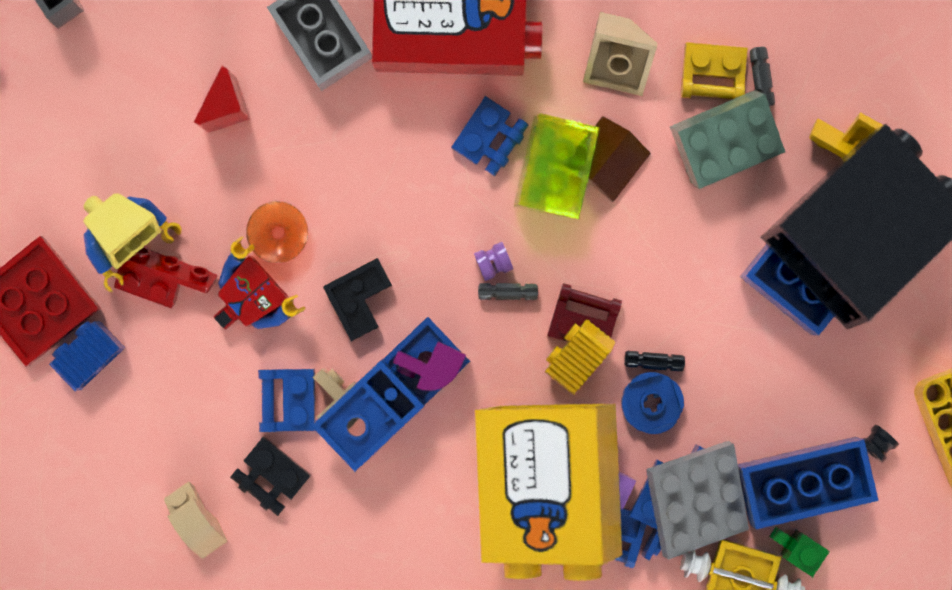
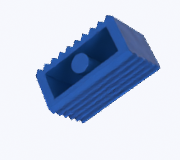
[49,321,125,391]

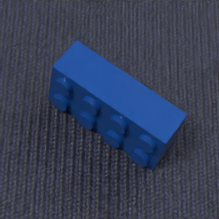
[738,437,879,530]

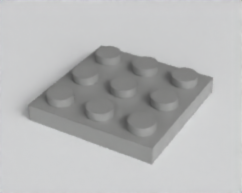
[646,441,749,560]

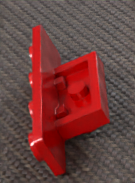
[114,246,217,309]

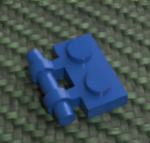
[451,96,529,176]

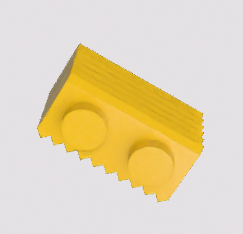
[545,319,615,395]

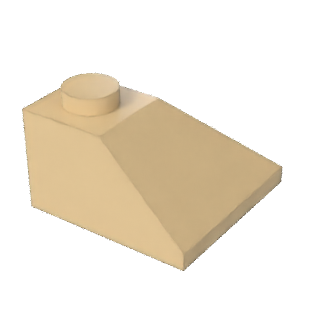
[583,12,658,96]

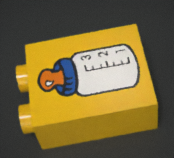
[475,403,622,581]

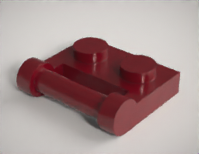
[547,283,622,342]

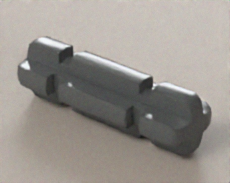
[749,46,775,107]
[478,283,538,300]

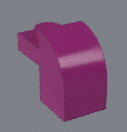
[393,341,466,391]

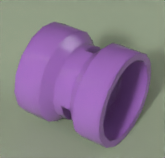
[473,242,514,281]

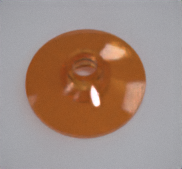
[246,201,308,263]

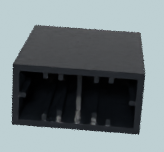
[760,123,952,329]

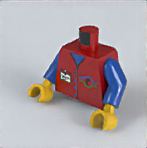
[213,236,305,330]

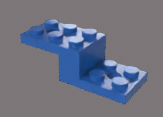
[312,317,471,472]

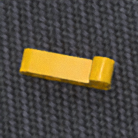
[914,368,952,487]

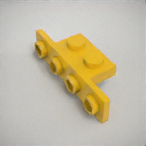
[809,112,883,158]

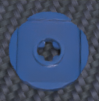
[621,372,684,434]

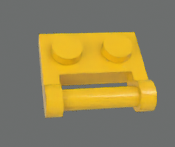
[681,42,748,99]

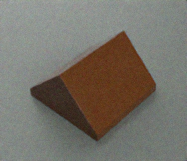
[565,116,651,202]

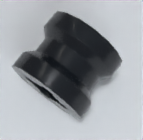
[862,424,899,463]

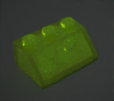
[514,113,600,219]

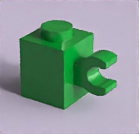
[769,526,830,578]

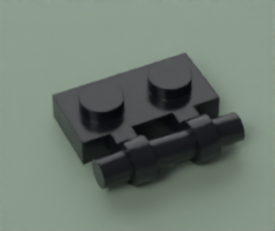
[230,436,312,516]

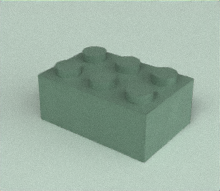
[669,90,786,189]

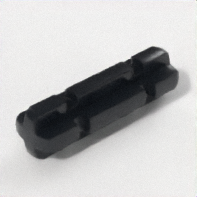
[624,351,685,372]

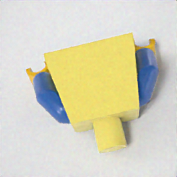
[83,193,182,292]

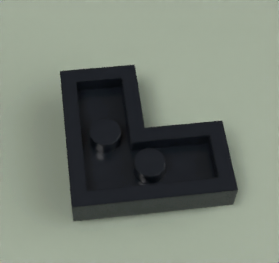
[323,258,393,342]

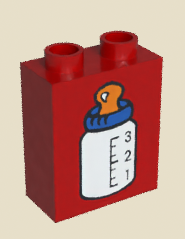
[372,0,542,76]

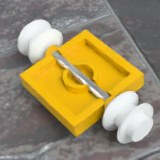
[680,539,805,590]

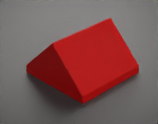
[193,66,250,133]

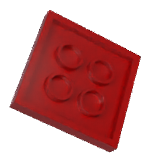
[0,236,101,367]

